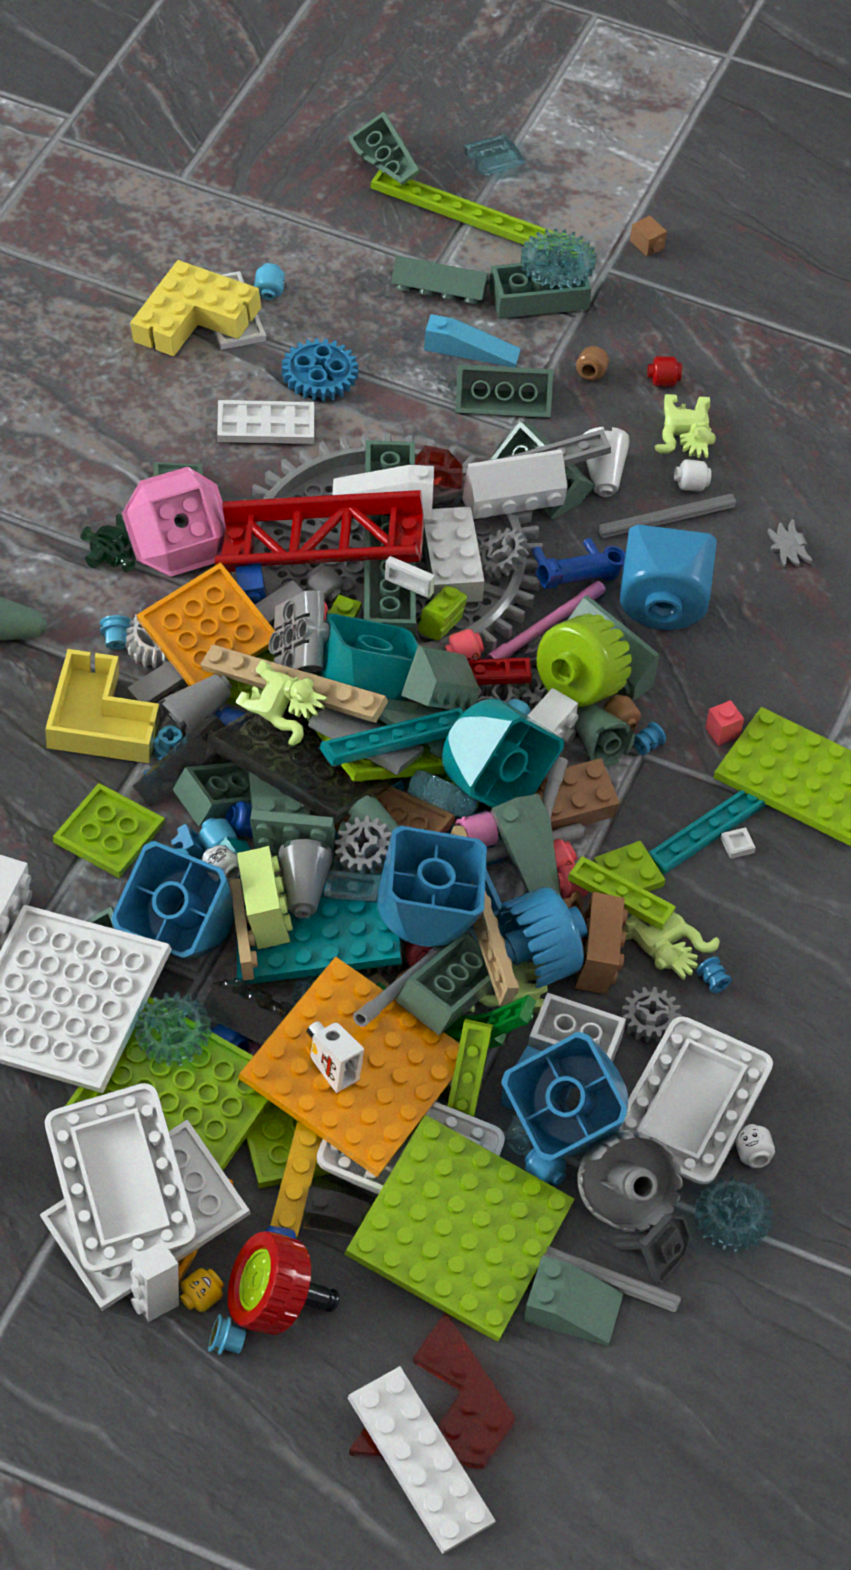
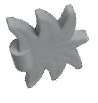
[768,519,812,567]

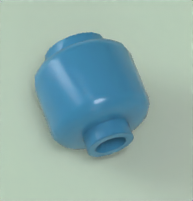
[524,1148,566,1187]

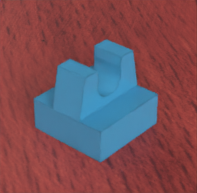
[171,824,206,859]

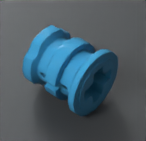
[633,722,666,755]
[696,957,732,993]

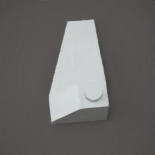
[333,465,434,523]

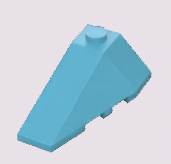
[424,314,521,367]

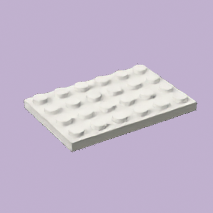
[40,1119,251,1311]

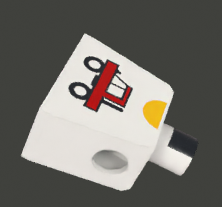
[306,1021,364,1093]

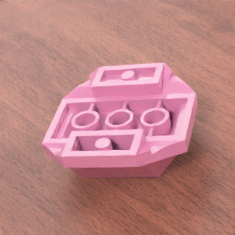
[122,467,226,577]

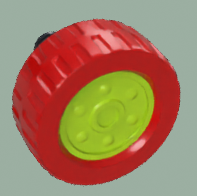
[228,1231,340,1335]

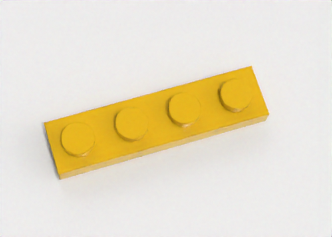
[270,1122,323,1239]

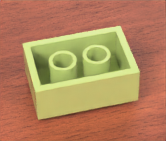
[237,846,293,949]

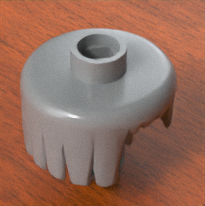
[578,1130,683,1232]

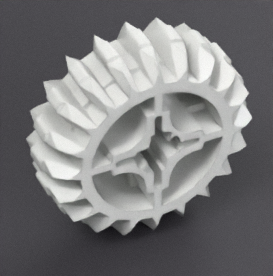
[125,614,169,670]

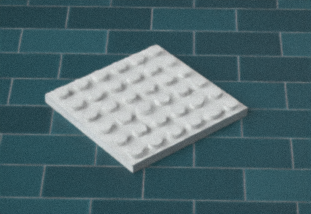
[0,905,172,1093]

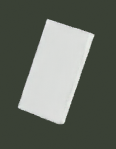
[385,556,435,598]

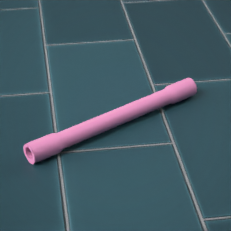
[486,581,606,659]

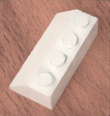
[462,449,567,519]

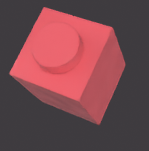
[705,700,744,746]

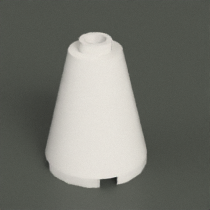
[583,427,630,497]

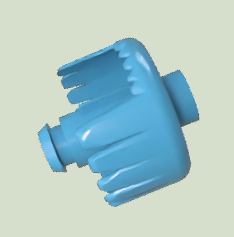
[499,887,587,988]

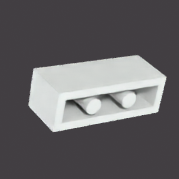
[130,1241,179,1322]

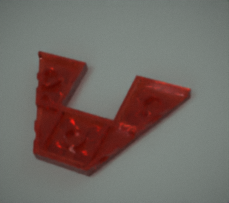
[349,1313,515,1469]

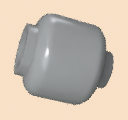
[306,565,344,603]

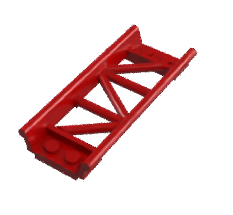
[215,490,424,572]

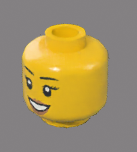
[179,1268,224,1312]

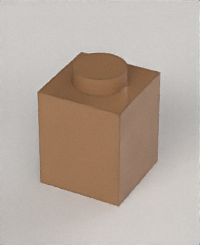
[630,216,667,256]

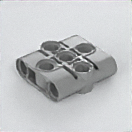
[269,590,330,674]

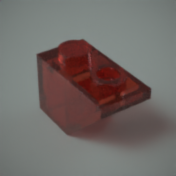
[415,445,463,490]

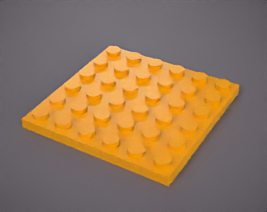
[238,956,460,1178]

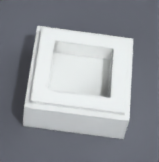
[720,827,755,859]

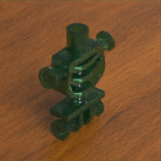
[80,514,135,572]

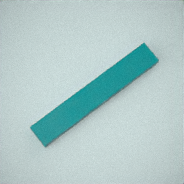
[320,707,463,766]
[648,790,767,874]

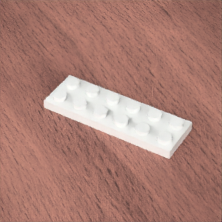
[348,1366,496,1554]

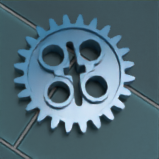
[282,338,359,401]

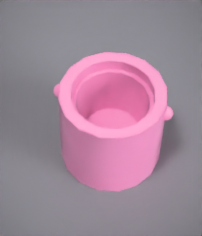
[455,811,499,847]

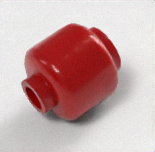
[647,356,682,387]

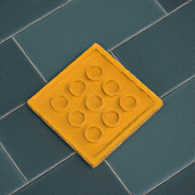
[136,562,275,686]

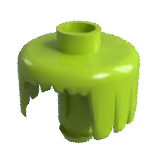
[537,613,632,707]

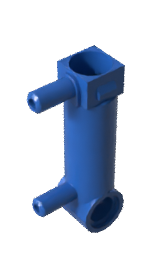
[531,538,625,590]

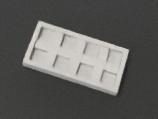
[217,400,314,444]

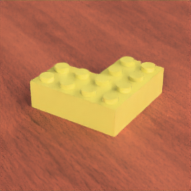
[130,260,262,356]
[45,649,160,764]

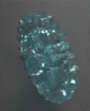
[520,228,596,290]

